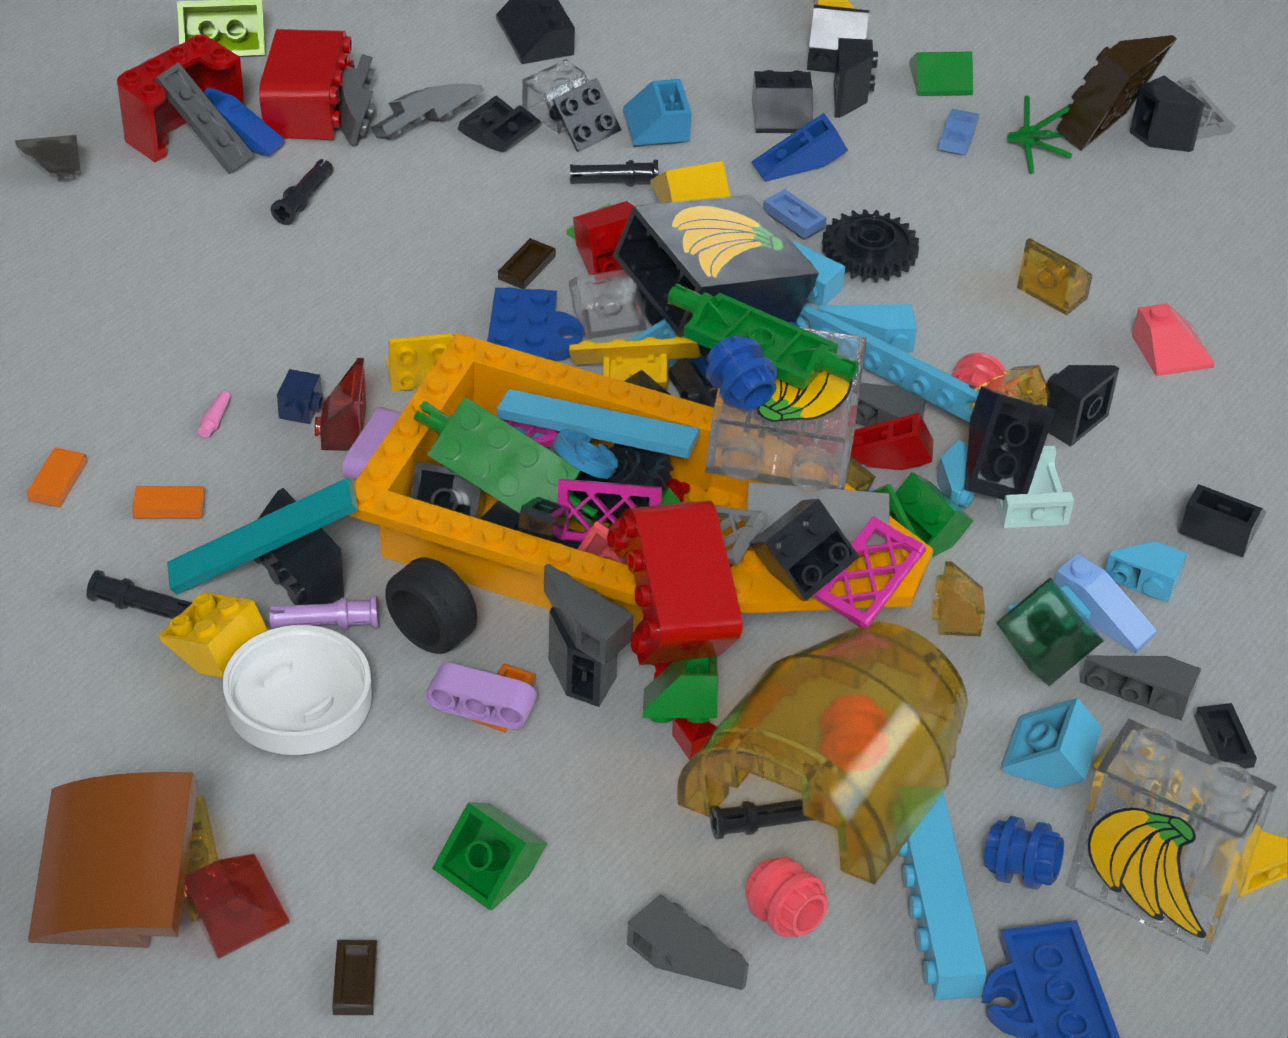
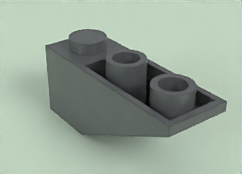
[840,382,926,427]
[544,564,634,665]
[1080,655,1201,721]
[627,894,749,990]

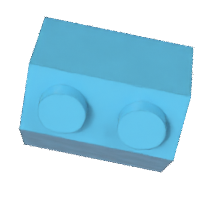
[1001,698,1102,789]

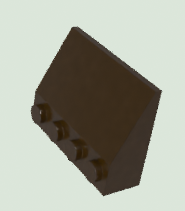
[1056,35,1177,151]

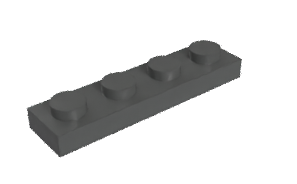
[154,62,254,174]

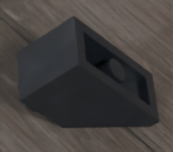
[518,497,570,543]

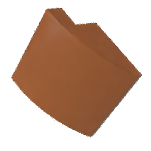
[28,772,198,948]

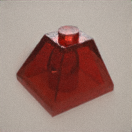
[314,358,367,451]
[184,854,290,959]

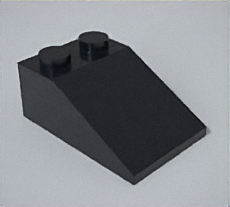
[964,386,1056,500]

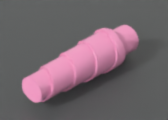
[198,391,231,438]

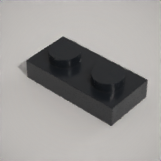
[1195,703,1257,772]

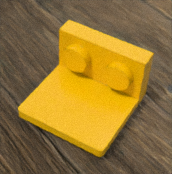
[386,333,454,392]

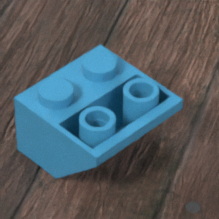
[623,79,691,146]

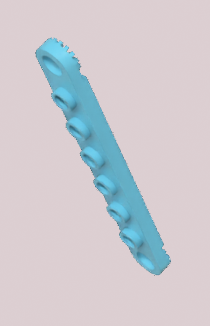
[796,304,979,423]

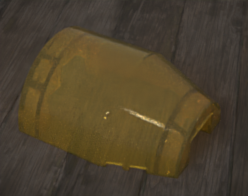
[677,621,968,885]

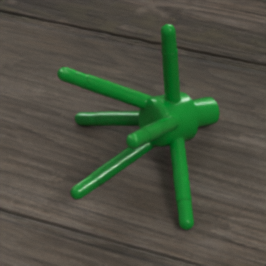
[1007,95,1072,174]

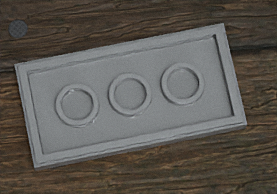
[746,482,889,553]

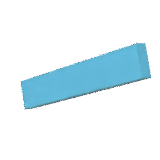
[497,389,700,459]

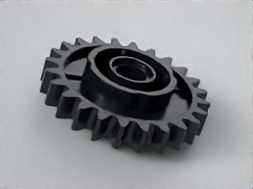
[822,209,919,282]
[573,443,673,524]

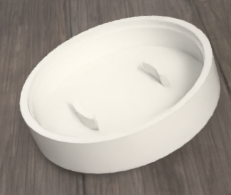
[223,625,372,755]

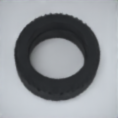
[385,557,477,654]

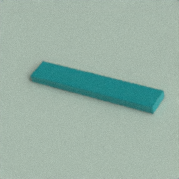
[167,477,358,595]

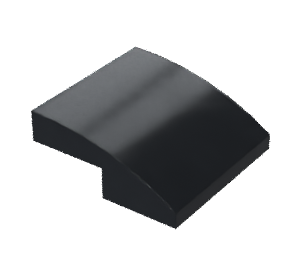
[458,95,541,152]

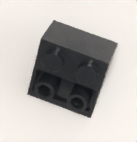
[1129,75,1205,152]
[1179,484,1266,557]
[749,499,859,601]
[548,607,618,707]

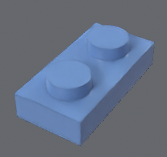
[763,189,827,239]

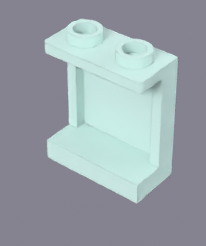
[994,446,1074,528]

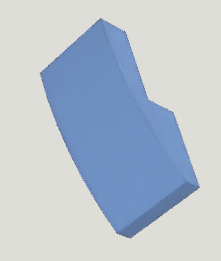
[938,108,979,155]

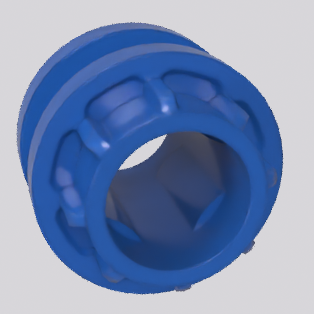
[706,336,777,411]
[984,816,1064,890]

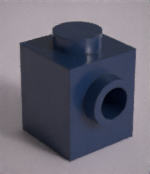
[277,369,324,424]

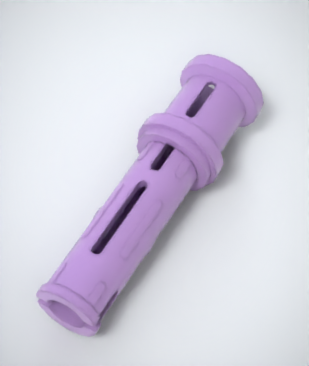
[270,596,379,629]

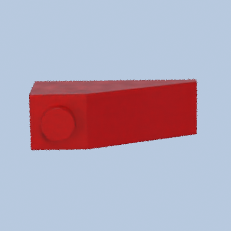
[841,413,934,470]

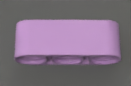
[342,407,401,481]
[425,663,537,730]

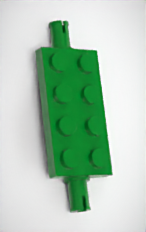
[667,283,859,390]
[413,397,599,529]

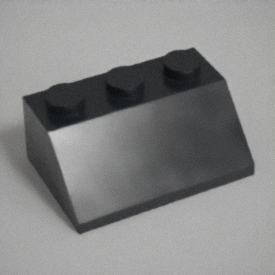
[496,0,575,64]
[253,488,344,605]

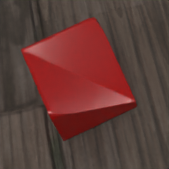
[672,718,723,760]

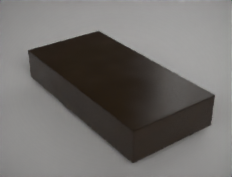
[498,238,556,289]
[332,940,377,1015]

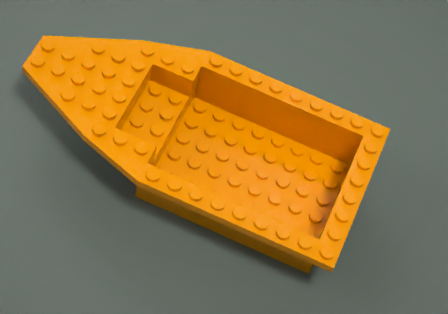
[348,333,933,632]

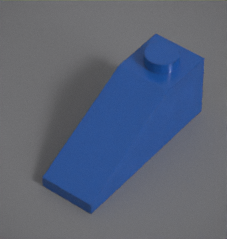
[751,113,848,182]

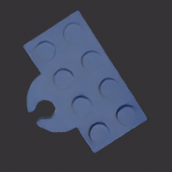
[487,287,583,361]
[982,920,1120,1038]

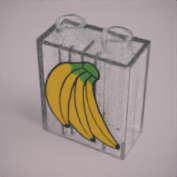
[705,327,866,491]
[1066,718,1277,955]

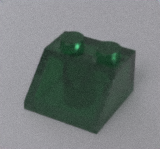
[996,577,1104,686]

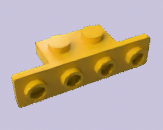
[569,336,700,388]

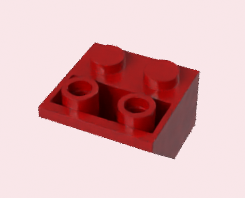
[573,201,634,285]

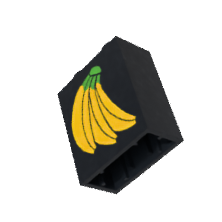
[613,195,819,337]

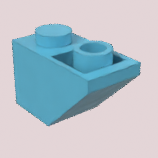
[937,440,976,509]
[1105,541,1188,603]

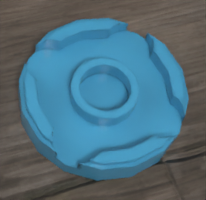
[553,429,618,479]

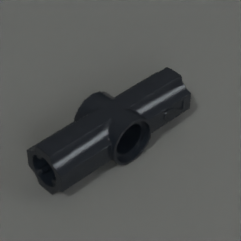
[669,358,725,411]

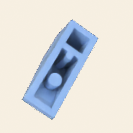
[1053,553,1157,654]

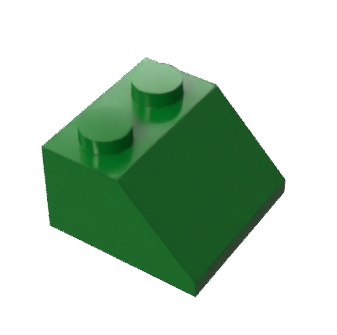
[432,802,547,910]

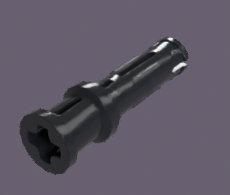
[270,159,334,225]
[570,159,658,186]
[86,570,192,619]
[710,796,827,840]

